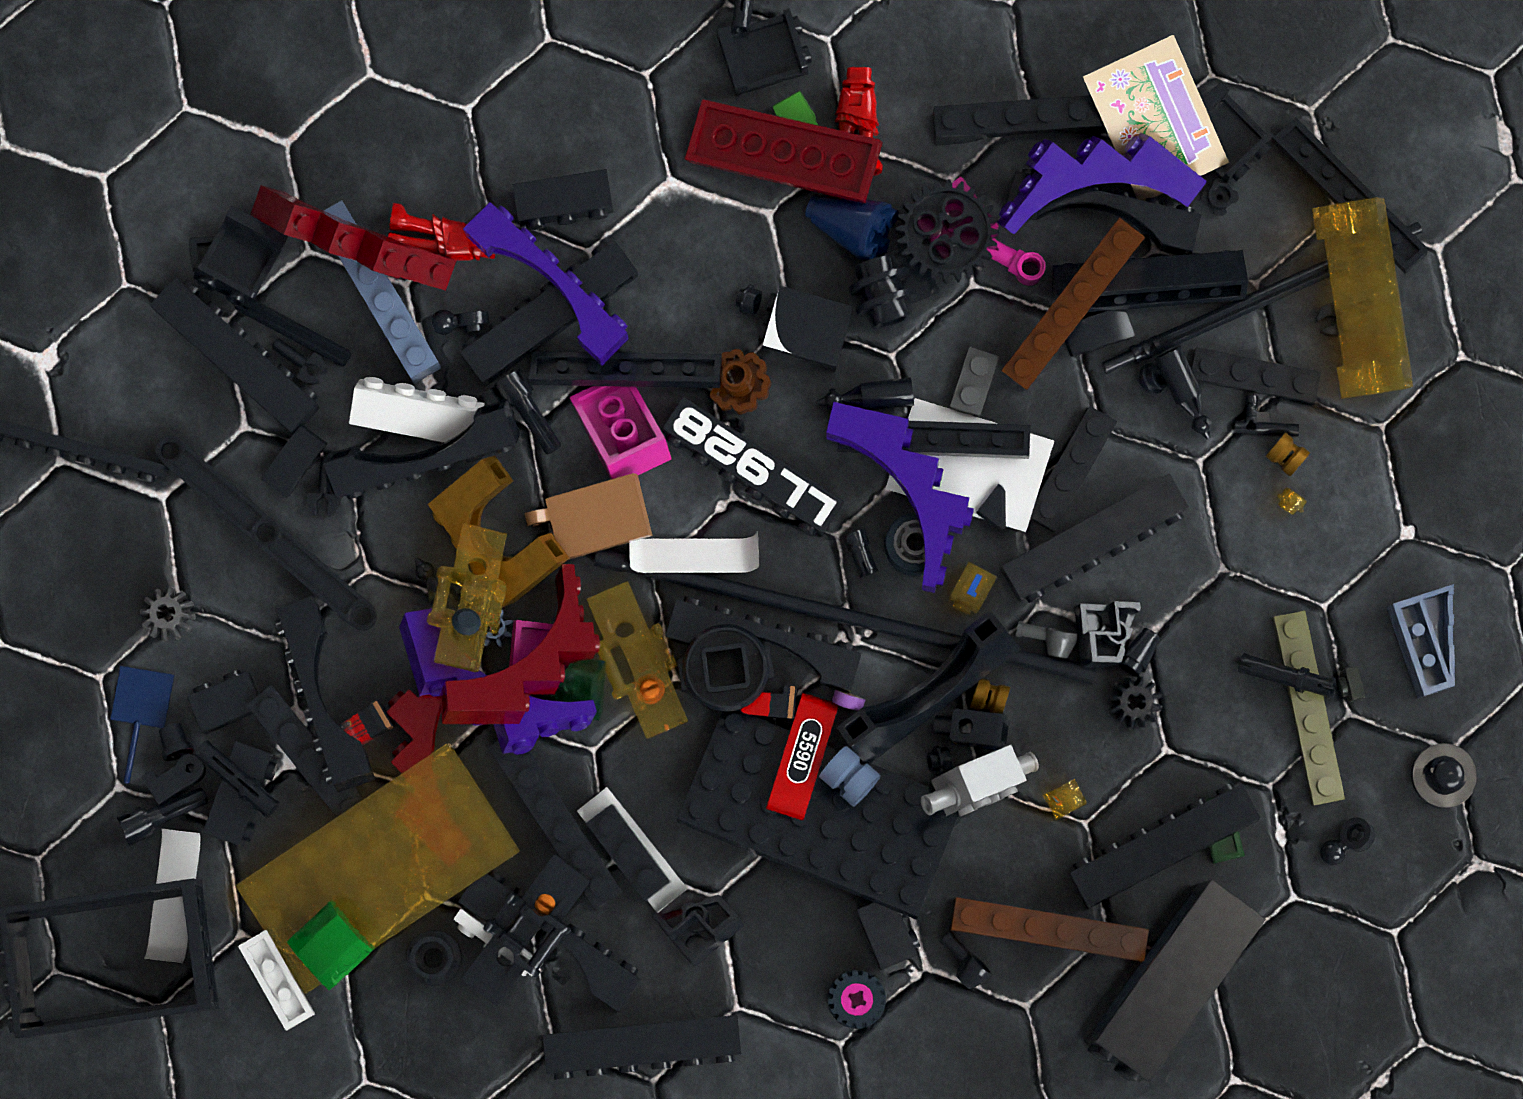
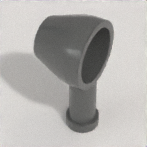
[1016,621,1078,658]

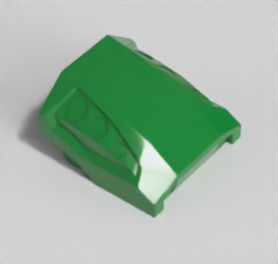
[287,900,375,991]

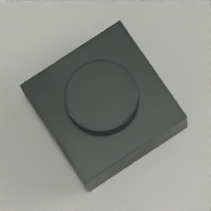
[1338,666,1365,703]

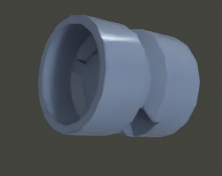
[819,746,881,807]

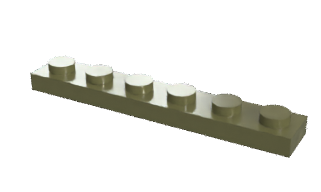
[1272,611,1345,806]

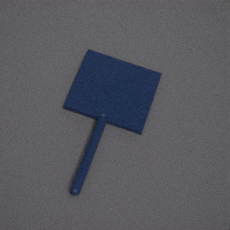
[110,666,174,784]

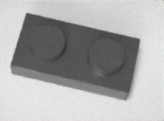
[949,347,999,418]

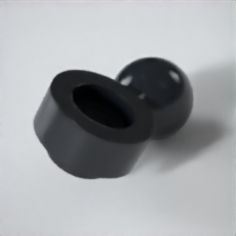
[431,310,490,335]
[1320,817,1375,865]

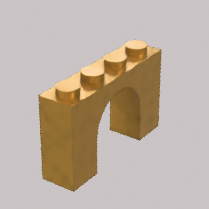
[428,455,570,607]

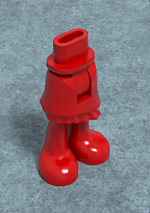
[835,67,883,176]
[388,203,495,261]

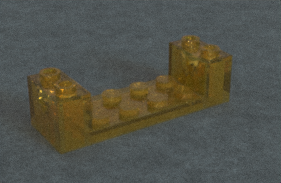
[1312,197,1413,399]

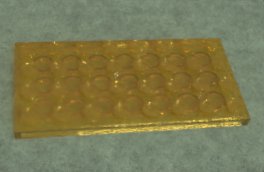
[235,743,520,994]

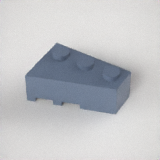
[1387,584,1455,699]

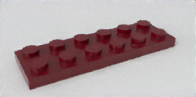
[685,99,883,203]

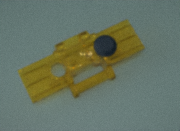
[427,523,507,672]

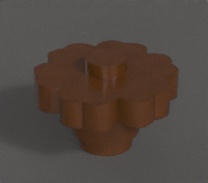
[710,349,771,415]

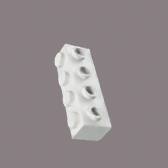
[349,377,485,443]

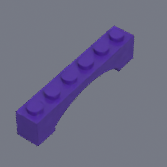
[463,202,629,366]

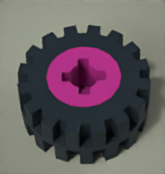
[828,970,886,1029]

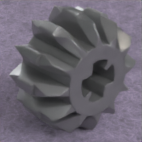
[140,587,196,642]

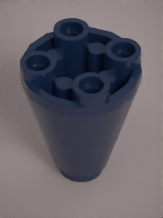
[805,194,899,262]

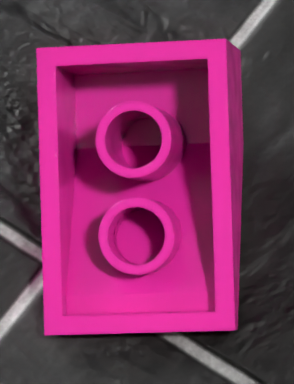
[570,386,672,480]

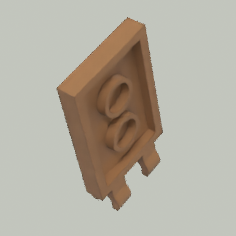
[525,473,653,560]

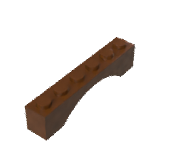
[1001,218,1145,390]
[949,897,1149,962]

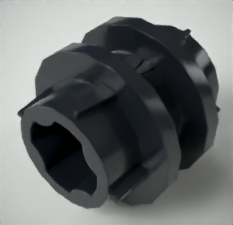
[849,255,917,329]

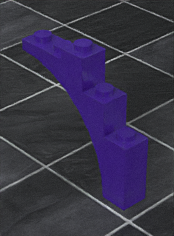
[997,133,1207,234]
[826,402,974,593]
[399,608,597,755]

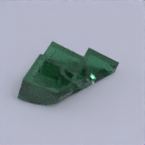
[544,660,606,721]

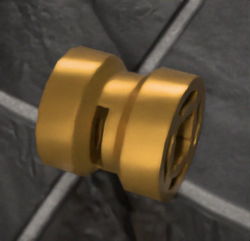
[1265,433,1310,476]
[970,678,1010,714]

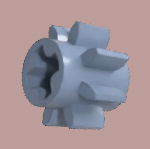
[475,609,513,648]

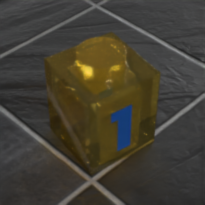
[949,562,997,615]

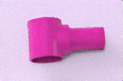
[987,238,1046,286]

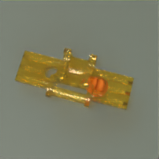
[587,581,688,739]

